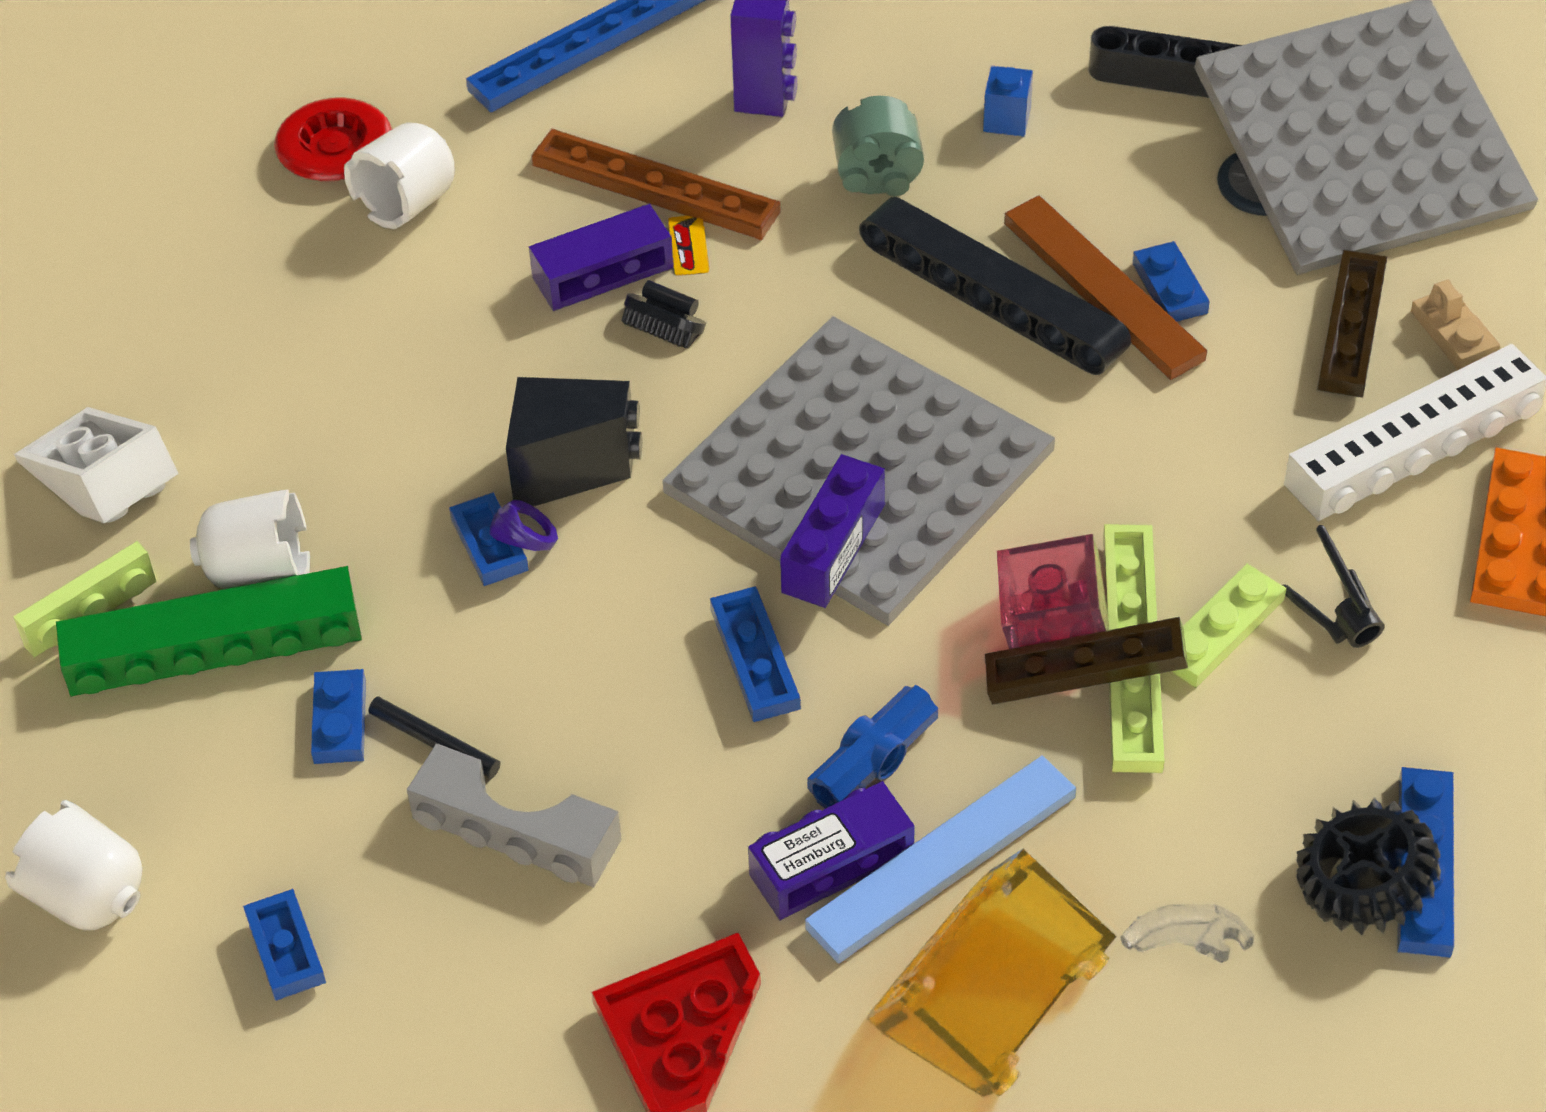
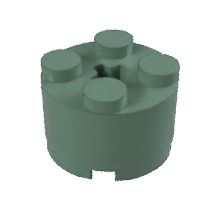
[832,96,924,196]

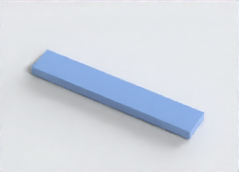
[805,755,1076,964]

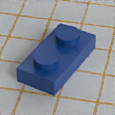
[1132,241,1210,322]
[449,492,529,586]
[311,669,366,764]
[243,889,326,1001]

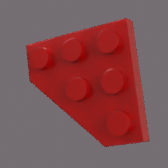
[591,932,761,1112]

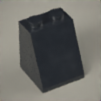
[506,377,642,507]

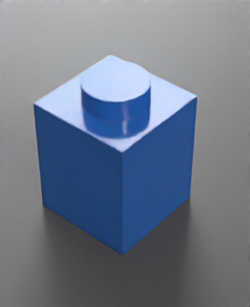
[983,66,1033,137]

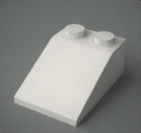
[14,407,179,523]

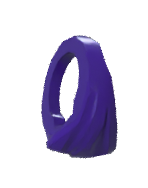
[490,500,558,551]

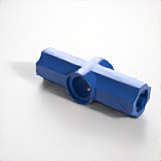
[807,685,939,809]

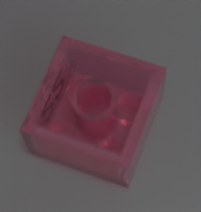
[997,534,1109,649]

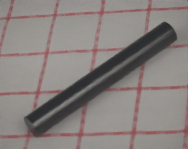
[368,696,501,779]

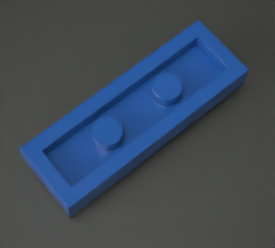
[710,586,801,722]

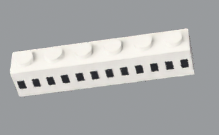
[1284,344,1546,521]

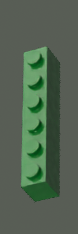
[56,566,362,697]

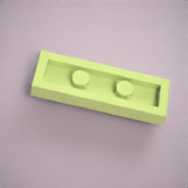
[13,541,157,657]
[1171,563,1286,688]

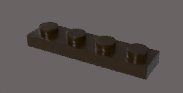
[1317,250,1387,398]
[985,617,1188,705]

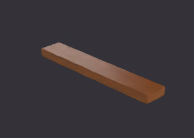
[532,128,781,240]
[1004,195,1207,380]

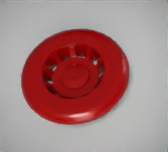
[274,97,392,181]

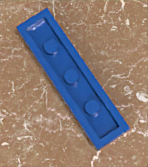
[1397,767,1454,958]

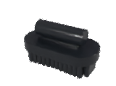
[621,280,706,348]

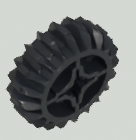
[1296,797,1441,935]

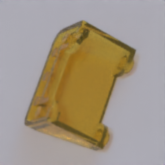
[867,848,1117,1097]

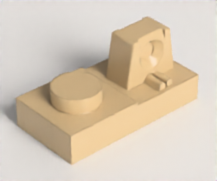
[1411,279,1501,370]

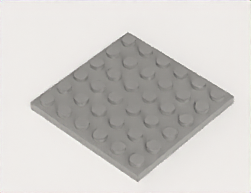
[1194,0,1538,275]
[662,316,1055,626]

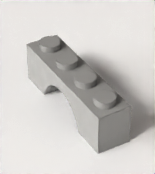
[407,743,621,887]

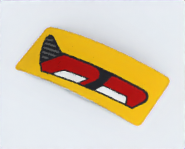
[668,216,709,276]

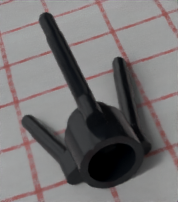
[1282,525,1385,648]

